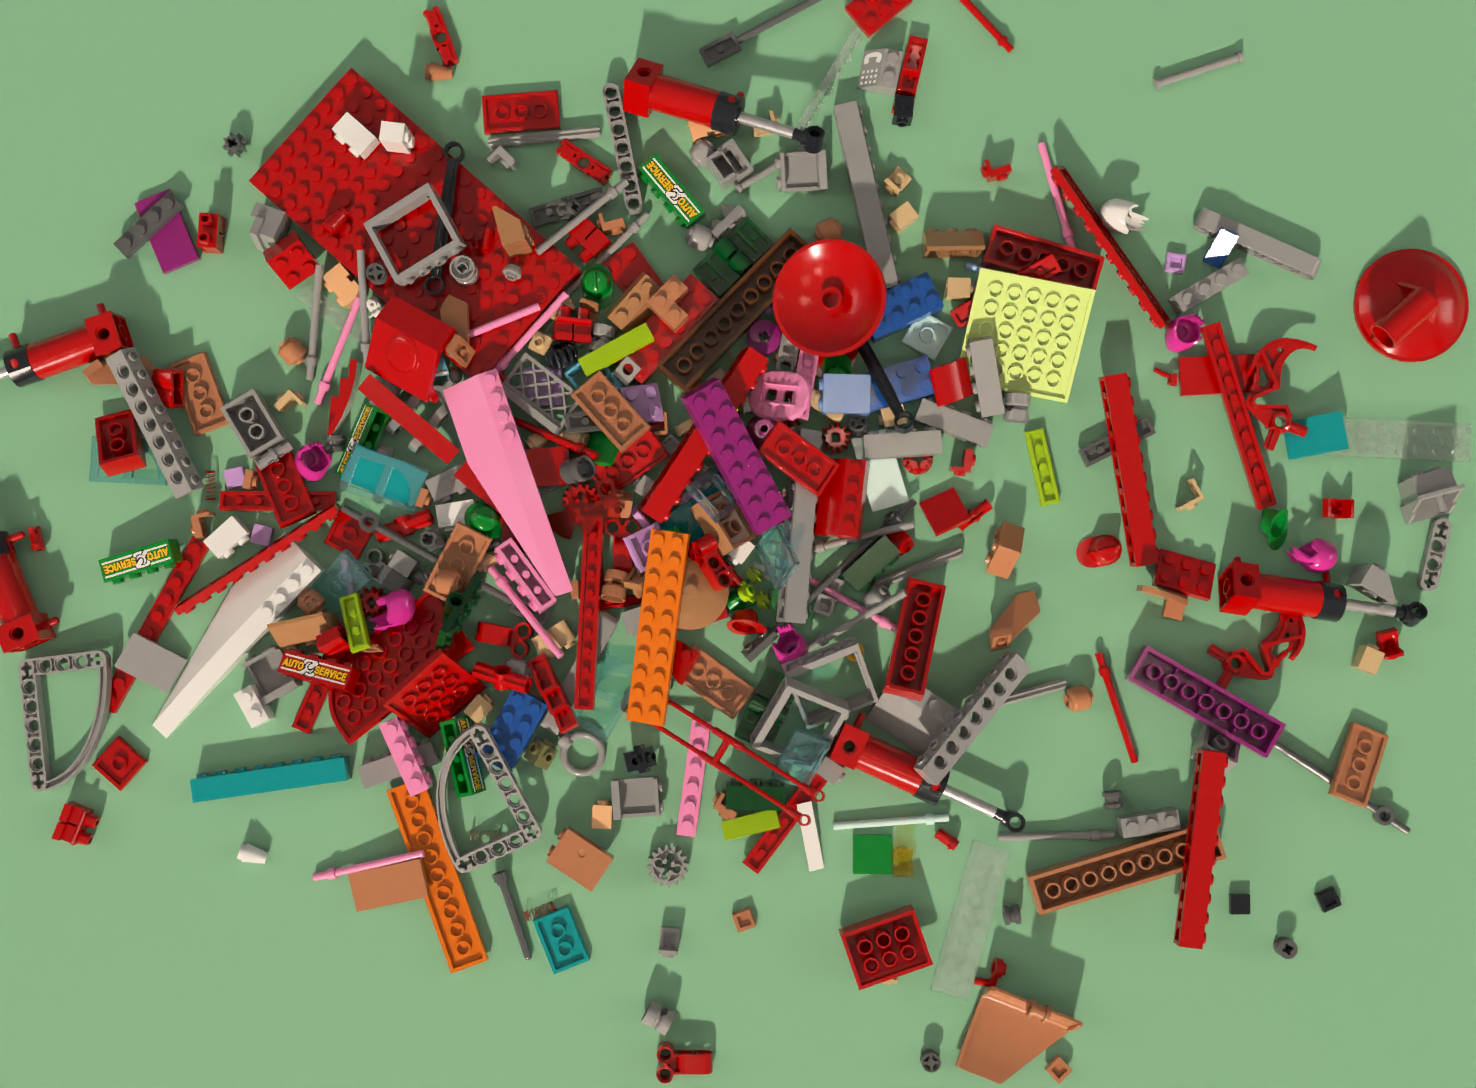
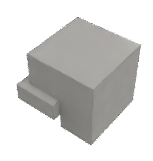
[706,138,754,191]
[249,202,291,251]

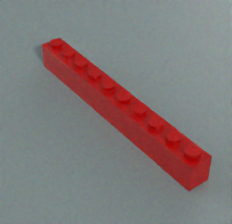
[1099,372,1160,567]
[1173,748,1228,949]

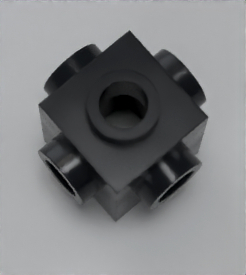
[623,744,657,773]

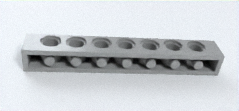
[105,347,204,499]
[913,652,1031,786]

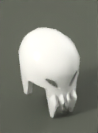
[1100,198,1149,234]

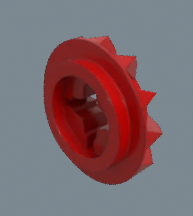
[902,456,933,475]

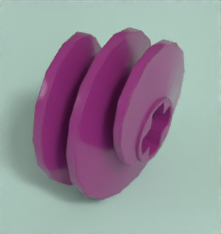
[747,320,781,356]

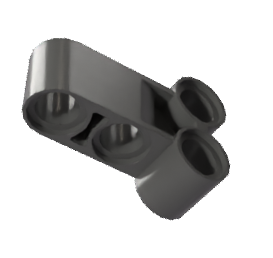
[354,548,415,592]

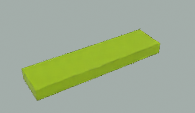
[578,322,655,378]
[1024,428,1060,506]

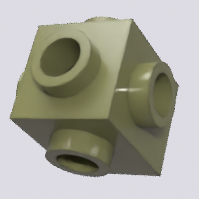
[523,737,559,770]

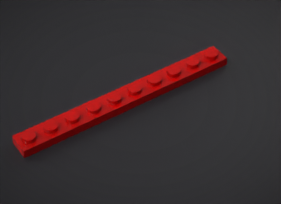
[1201,321,1277,510]
[174,501,341,615]
[574,516,605,710]
[109,536,209,714]

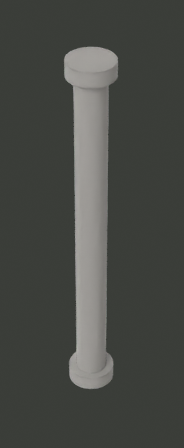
[1153,51,1244,90]
[734,146,806,194]

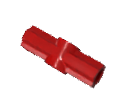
[375,508,435,544]
[472,661,532,694]

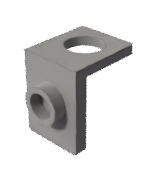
[613,356,642,386]

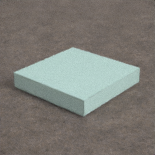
[901,315,953,361]

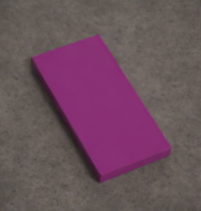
[134,189,201,274]

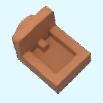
[596,212,626,235]
[190,509,216,539]
[712,790,737,820]

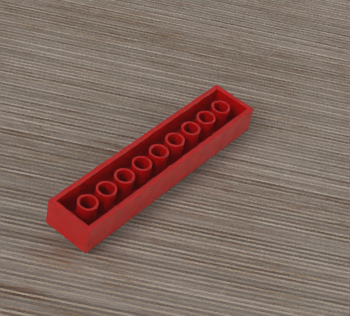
[638,346,769,523]

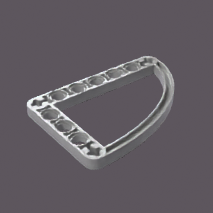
[18,650,112,792]
[436,722,542,873]

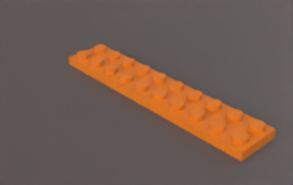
[626,528,690,727]
[386,784,489,974]

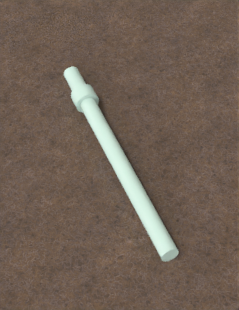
[833,813,949,830]

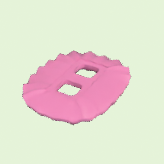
[749,371,812,421]

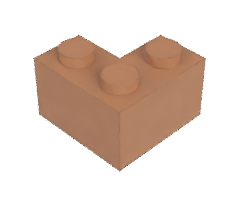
[647,274,689,333]
[984,521,1025,579]

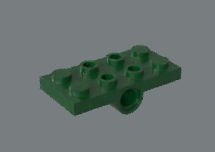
[693,216,774,298]
[435,573,484,651]
[734,666,796,743]

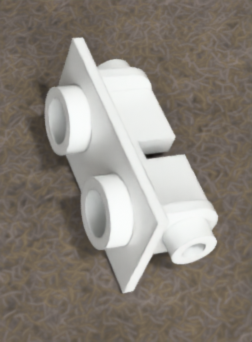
[366,296,386,318]

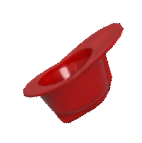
[1076,535,1122,568]
[726,609,767,635]

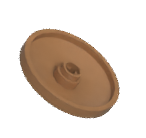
[678,557,729,630]

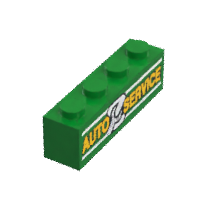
[638,153,705,230]
[335,402,390,476]
[98,539,183,585]
[439,715,486,798]

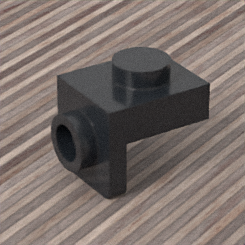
[892,95,914,127]

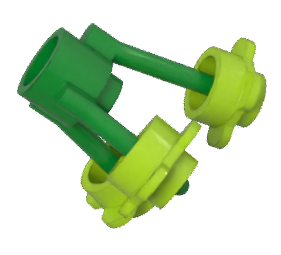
[727,565,771,611]

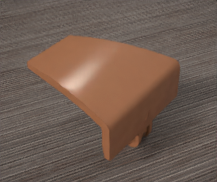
[955,986,1083,1084]

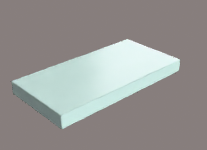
[851,428,909,512]

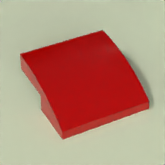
[929,357,973,407]

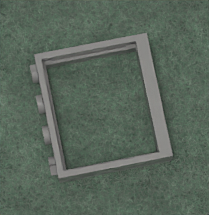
[363,183,467,287]
[781,636,879,730]
[750,675,850,772]

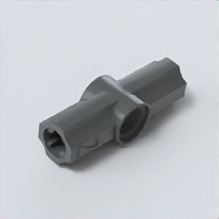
[419,527,447,553]

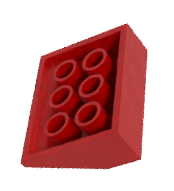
[813,458,870,540]
[839,904,933,990]

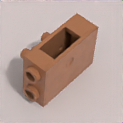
[546,826,615,892]

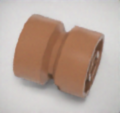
[600,569,628,603]

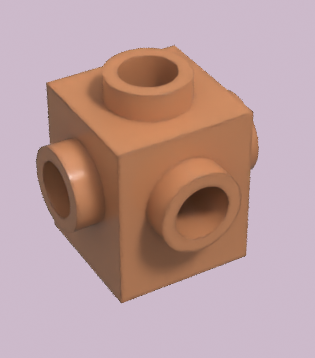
[603,490,633,519]

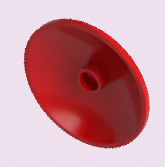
[773,239,887,357]
[1353,249,1469,362]

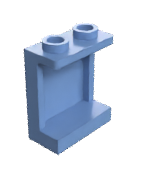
[818,373,871,416]

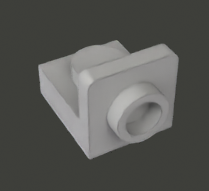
[487,146,519,171]

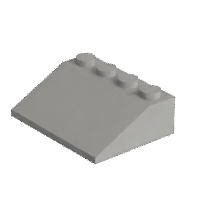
[865,688,958,755]

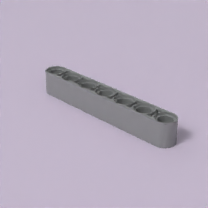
[602,83,643,215]
[1193,209,1322,280]
[540,610,620,736]

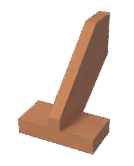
[440,294,475,368]
[82,356,155,385]
[1136,585,1189,621]
[988,591,1041,652]

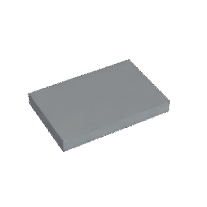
[114,632,188,693]

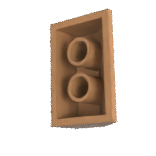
[492,206,535,258]
[922,228,985,258]
[605,271,661,333]
[690,487,757,557]
[267,612,340,650]

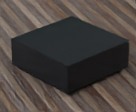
[1314,886,1342,913]
[1229,894,1250,915]

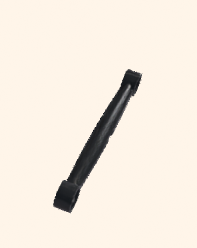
[424,141,465,296]
[857,340,914,434]

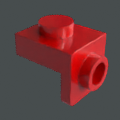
[980,159,1012,183]
[949,449,976,477]
[1322,498,1354,519]
[886,530,915,557]
[1376,627,1404,660]

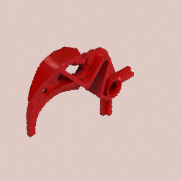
[1245,337,1317,451]
[1206,613,1306,690]

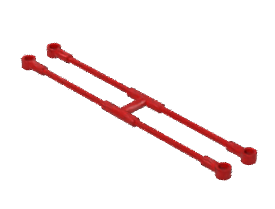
[621,699,825,826]

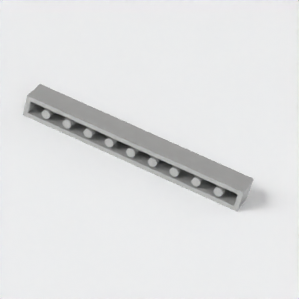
[833,101,901,290]
[776,428,823,624]

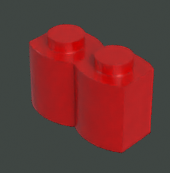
[152,368,184,409]
[316,625,352,661]

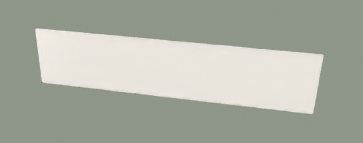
[797,801,824,872]

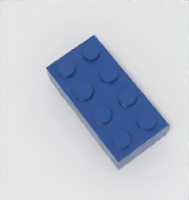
[871,272,944,344]
[862,355,935,414]
[476,690,548,772]

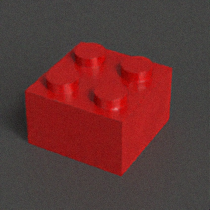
[263,231,320,290]

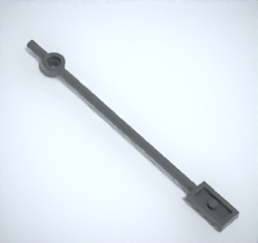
[699,0,822,68]
[741,498,917,663]
[341,505,552,627]
[1274,741,1410,835]

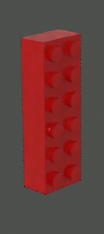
[980,224,1105,290]
[616,273,719,385]
[882,577,946,701]

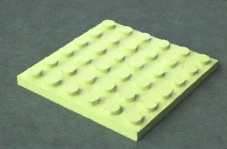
[959,267,1096,403]

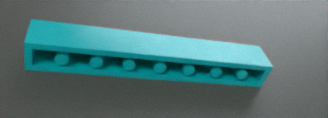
[190,753,351,803]

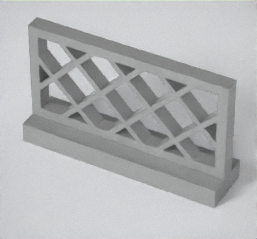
[502,352,579,436]

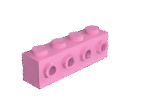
[494,538,557,614]
[379,717,433,797]

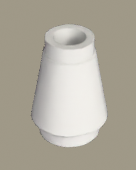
[237,843,268,864]

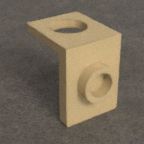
[1175,478,1204,511]

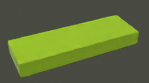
[339,592,371,653]
[721,810,781,841]

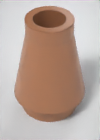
[425,62,453,82]

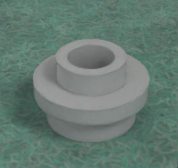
[502,264,522,281]

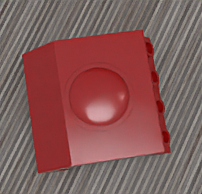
[365,295,458,404]

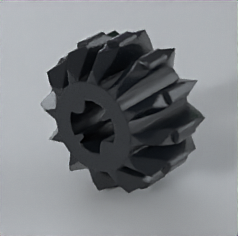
[545,341,578,369]

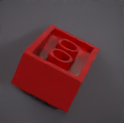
[95,409,147,477]

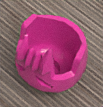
[1164,312,1205,353]
[295,440,332,481]
[1286,538,1338,573]
[369,589,416,630]
[772,624,809,664]

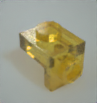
[892,846,914,877]

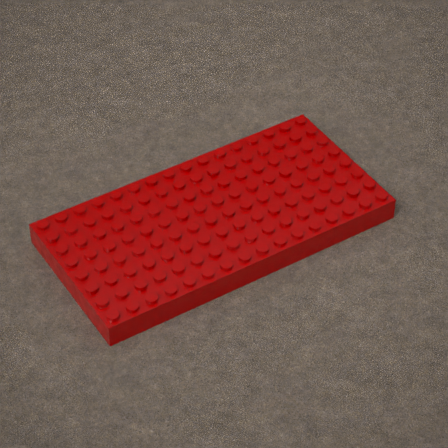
[249,68,582,377]

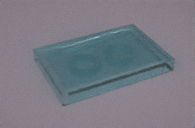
[755,523,800,590]
[312,549,373,614]
[771,727,831,788]

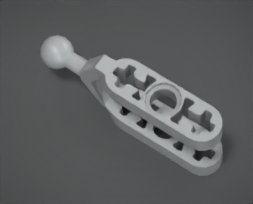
[386,369,462,454]

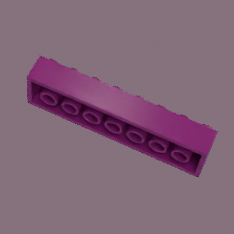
[680,378,792,535]
[1124,645,1286,758]

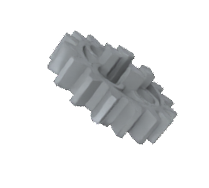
[647,844,689,887]

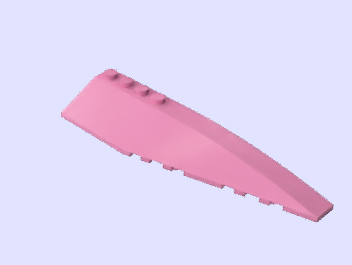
[443,369,573,597]

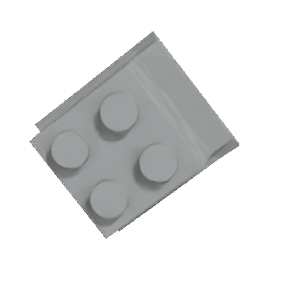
[1397,466,1465,525]

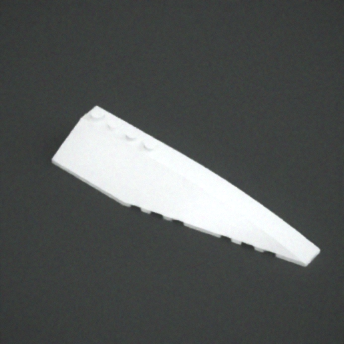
[153,532,327,738]

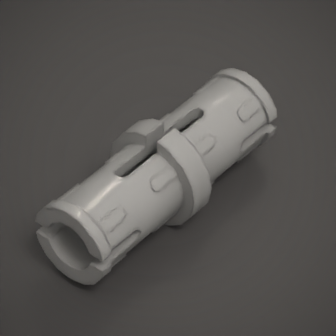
[253,439,293,471]

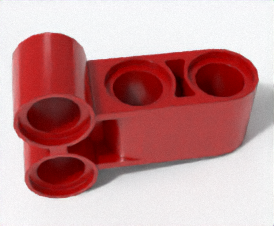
[604,518,642,574]
[688,533,733,591]
[475,621,534,658]
[656,1041,713,1084]

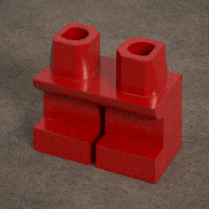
[197,212,226,254]
[564,218,611,263]
[552,306,592,344]
[52,801,101,846]

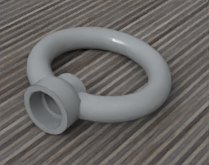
[557,730,606,777]

